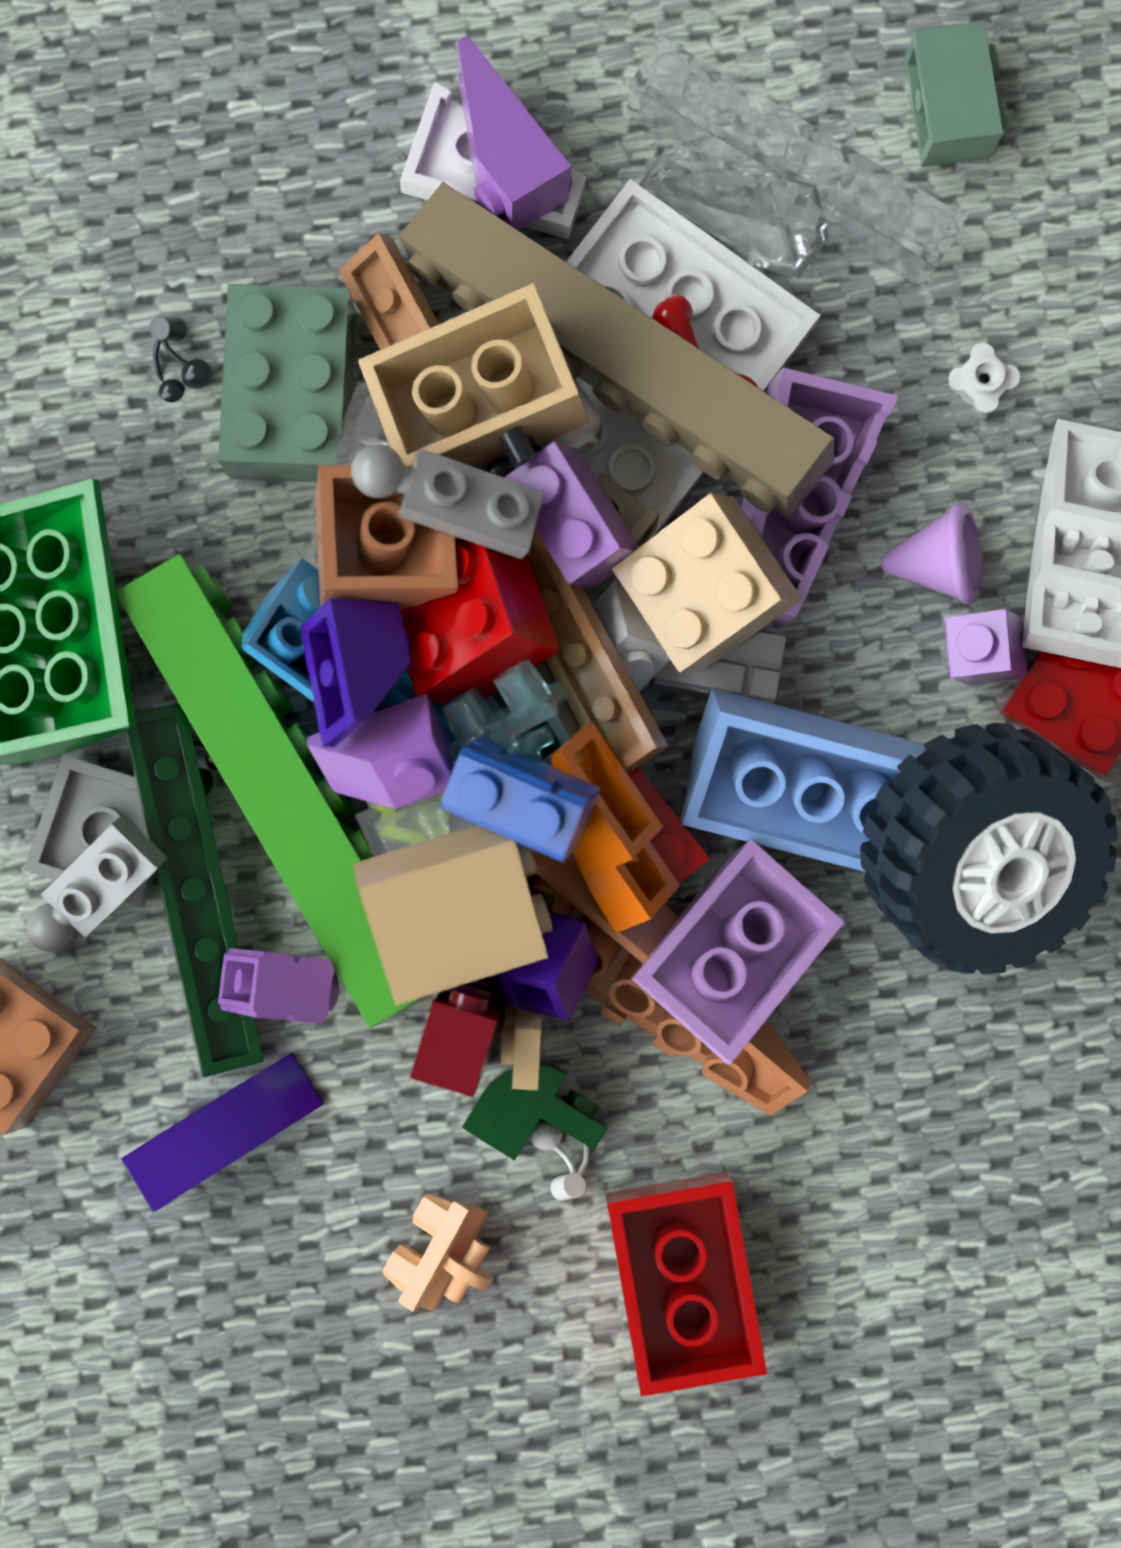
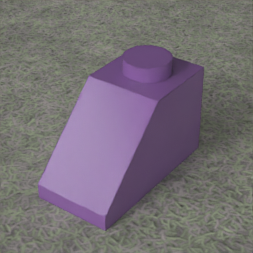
[307,694,454,810]

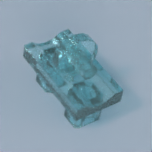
[443,659,568,763]

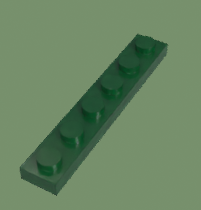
[124,703,264,1078]

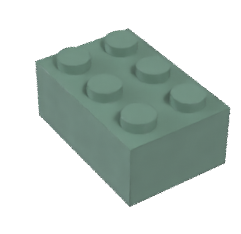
[218,284,356,482]

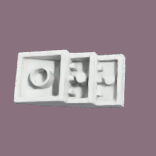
[1022,419,1121,668]

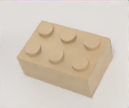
[358,283,591,470]

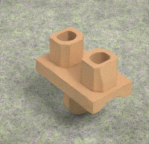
[383,1194,493,1312]

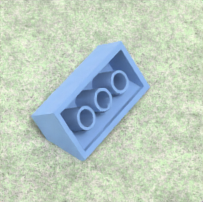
[681,688,926,872]

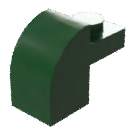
[462,1062,607,1161]

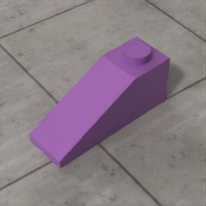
[457,35,572,231]

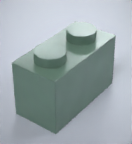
[904,21,1008,167]

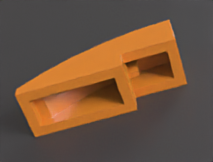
[551,722,680,933]

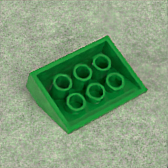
[0,478,136,765]

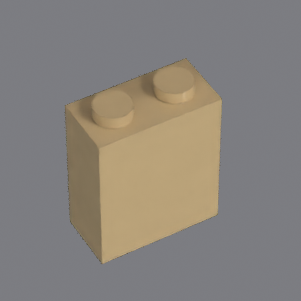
[353,825,553,1006]

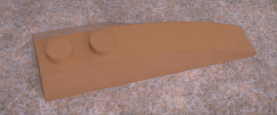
[525,848,811,1116]

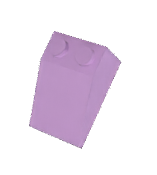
[632,839,845,1065]

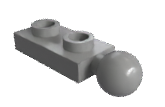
[351,444,544,559]
[26,814,168,952]

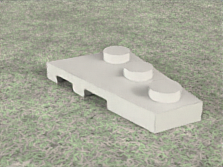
[400,81,586,239]

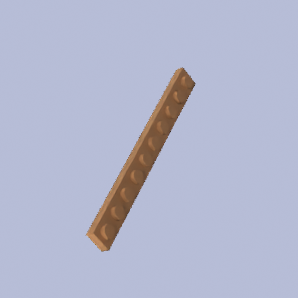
[338,233,669,774]

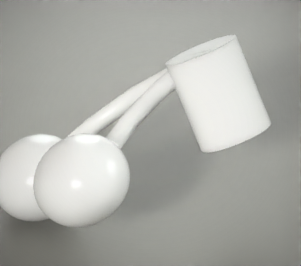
[530,1120,589,1201]

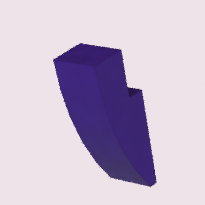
[120,1052,324,1213]

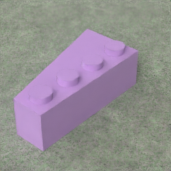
[742,368,899,629]

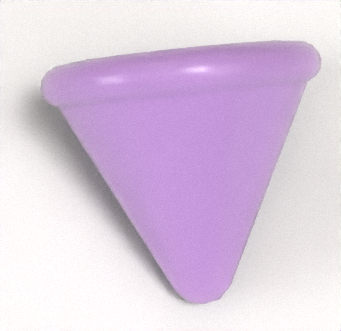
[881,502,982,605]

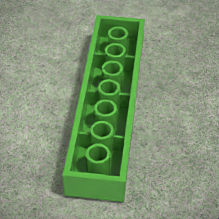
[116,554,427,1028]

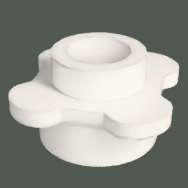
[948,343,1020,414]

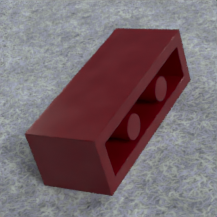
[410,979,507,1098]

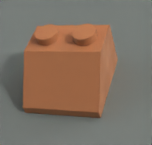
[315,465,458,611]

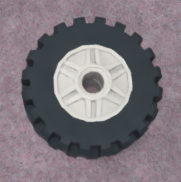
[860,722,1118,975]

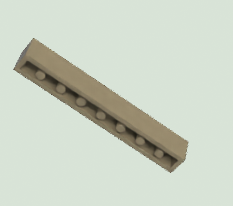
[398,182,834,519]

